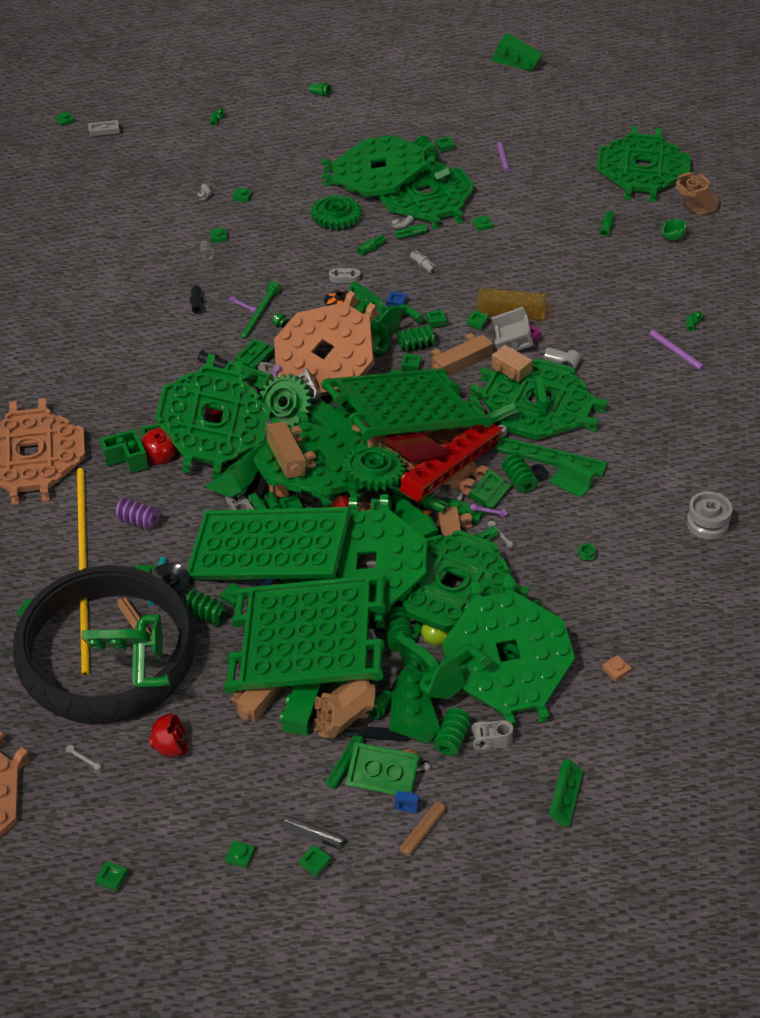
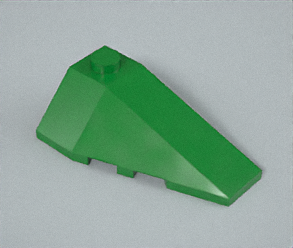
[205,440,267,497]
[391,493,439,538]

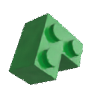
[99,429,148,474]

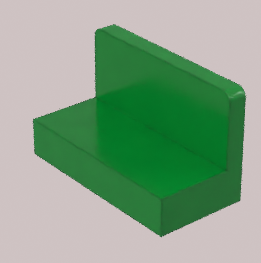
[550,457,594,497]

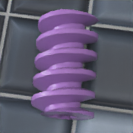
[116,497,161,531]

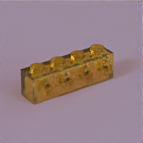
[477,288,547,320]

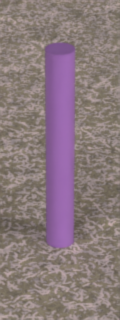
[497,142,510,172]

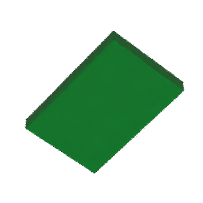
[346,742,420,796]

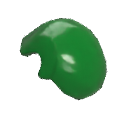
[661,219,686,241]

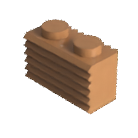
[491,345,533,382]

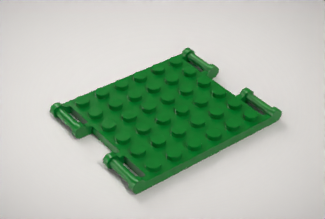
[321,368,493,440]
[223,574,387,694]

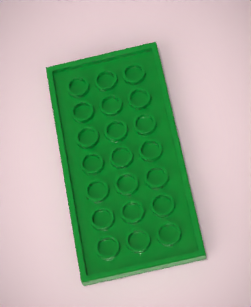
[187,507,351,580]

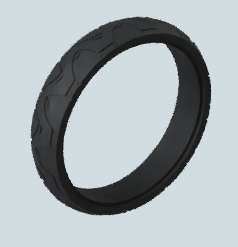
[13,565,196,724]

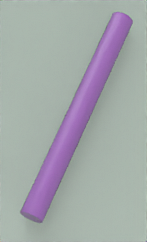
[649,330,704,371]

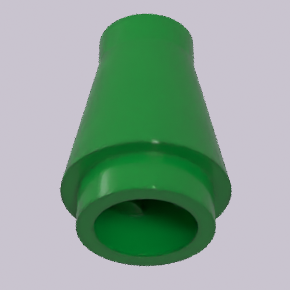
[309,83,332,97]
[366,690,392,719]

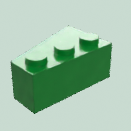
[491,33,543,72]
[390,668,440,743]

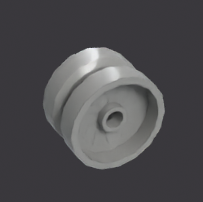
[686,491,733,539]

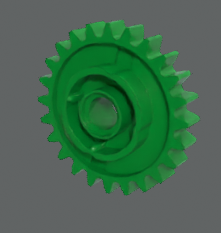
[311,194,362,230]
[260,373,314,427]
[343,445,405,491]

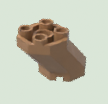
[675,172,720,215]
[313,679,375,738]

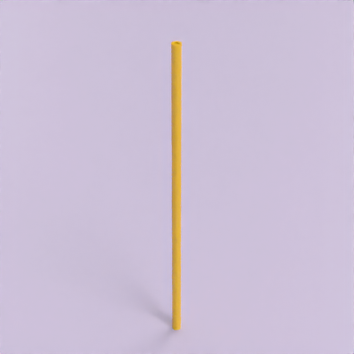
[77,468,90,676]

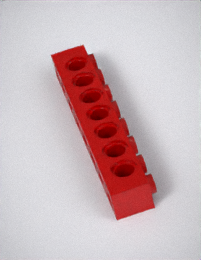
[400,423,502,502]

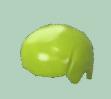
[421,624,451,646]

